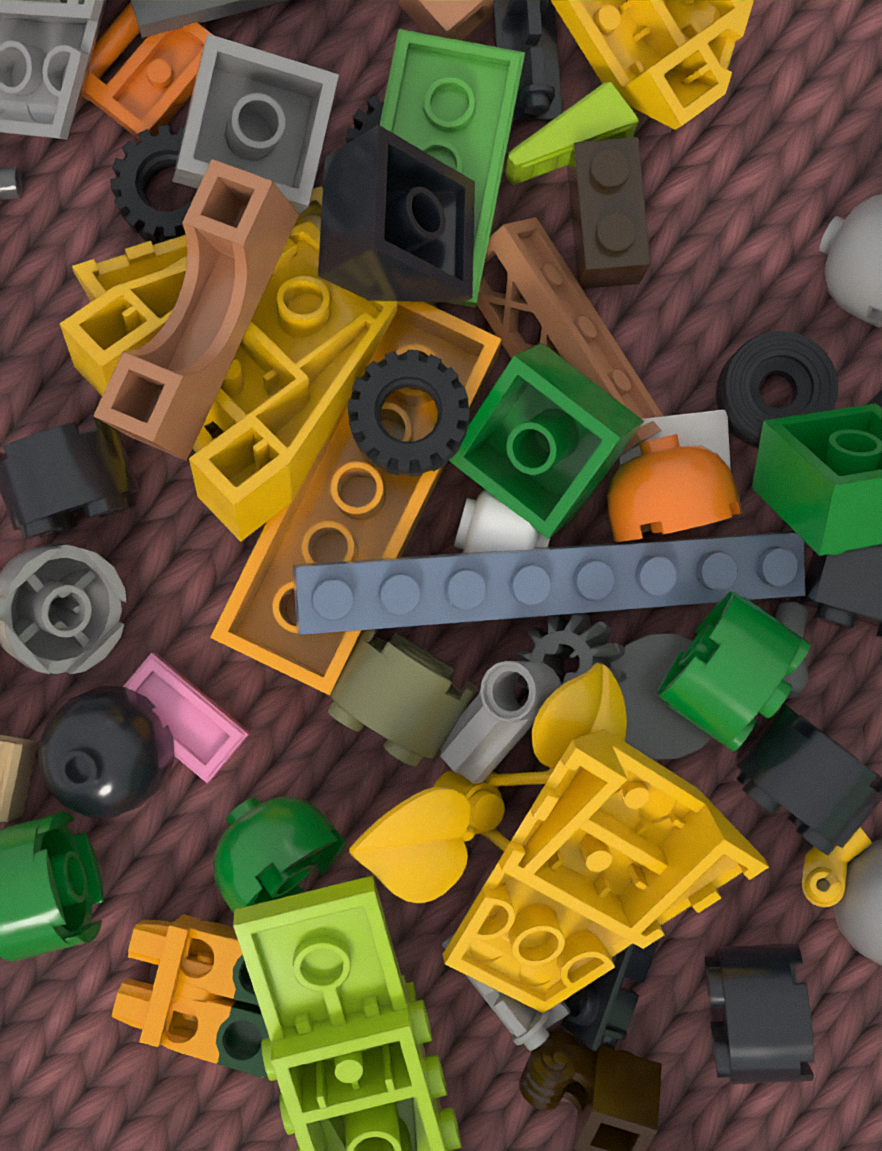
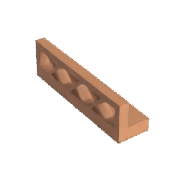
[477,217,663,458]

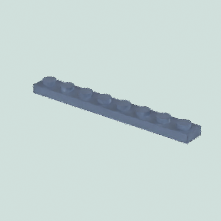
[293,531,805,635]

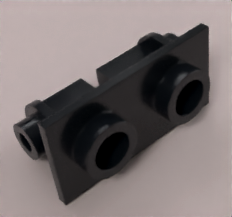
[493,0,562,122]
[562,940,660,1051]

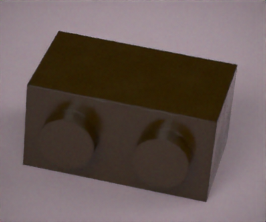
[567,137,650,289]

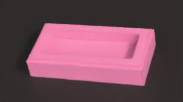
[123,653,251,783]

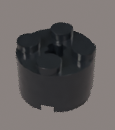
[0,417,140,540]
[736,704,882,856]
[704,943,814,1084]

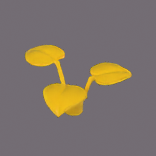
[349,662,627,903]

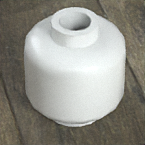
[454,489,550,553]

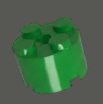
[656,591,811,751]
[0,812,103,962]

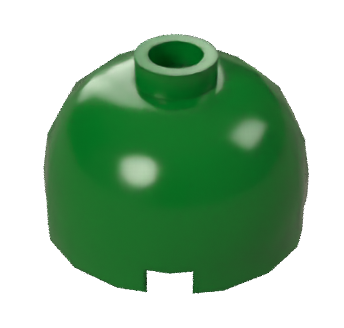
[213,797,347,913]

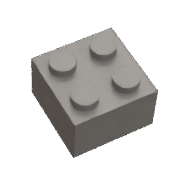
[172,33,339,215]

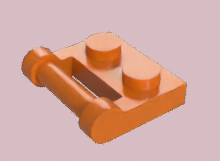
[81,2,213,141]

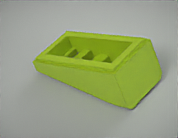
[505,81,639,186]

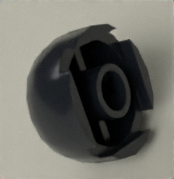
[39,686,174,818]

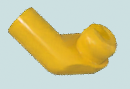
[802,827,873,907]

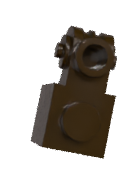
[519,1031,662,1151]

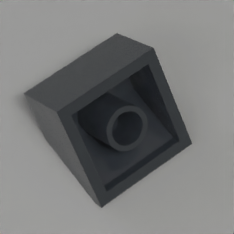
[318,125,475,303]

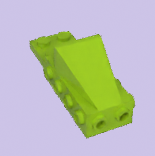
[233,875,462,1151]

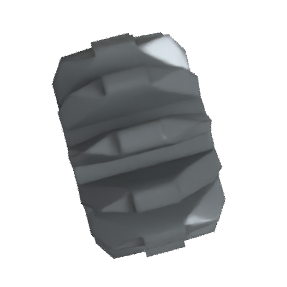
[515,613,627,688]

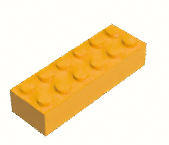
[210,301,502,695]

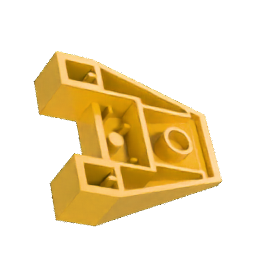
[60,221,398,542]

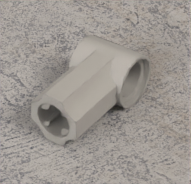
[440,661,561,783]

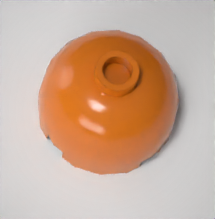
[607,434,743,542]

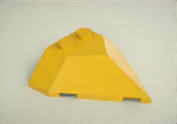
[551,0,754,130]

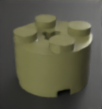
[327,629,478,767]

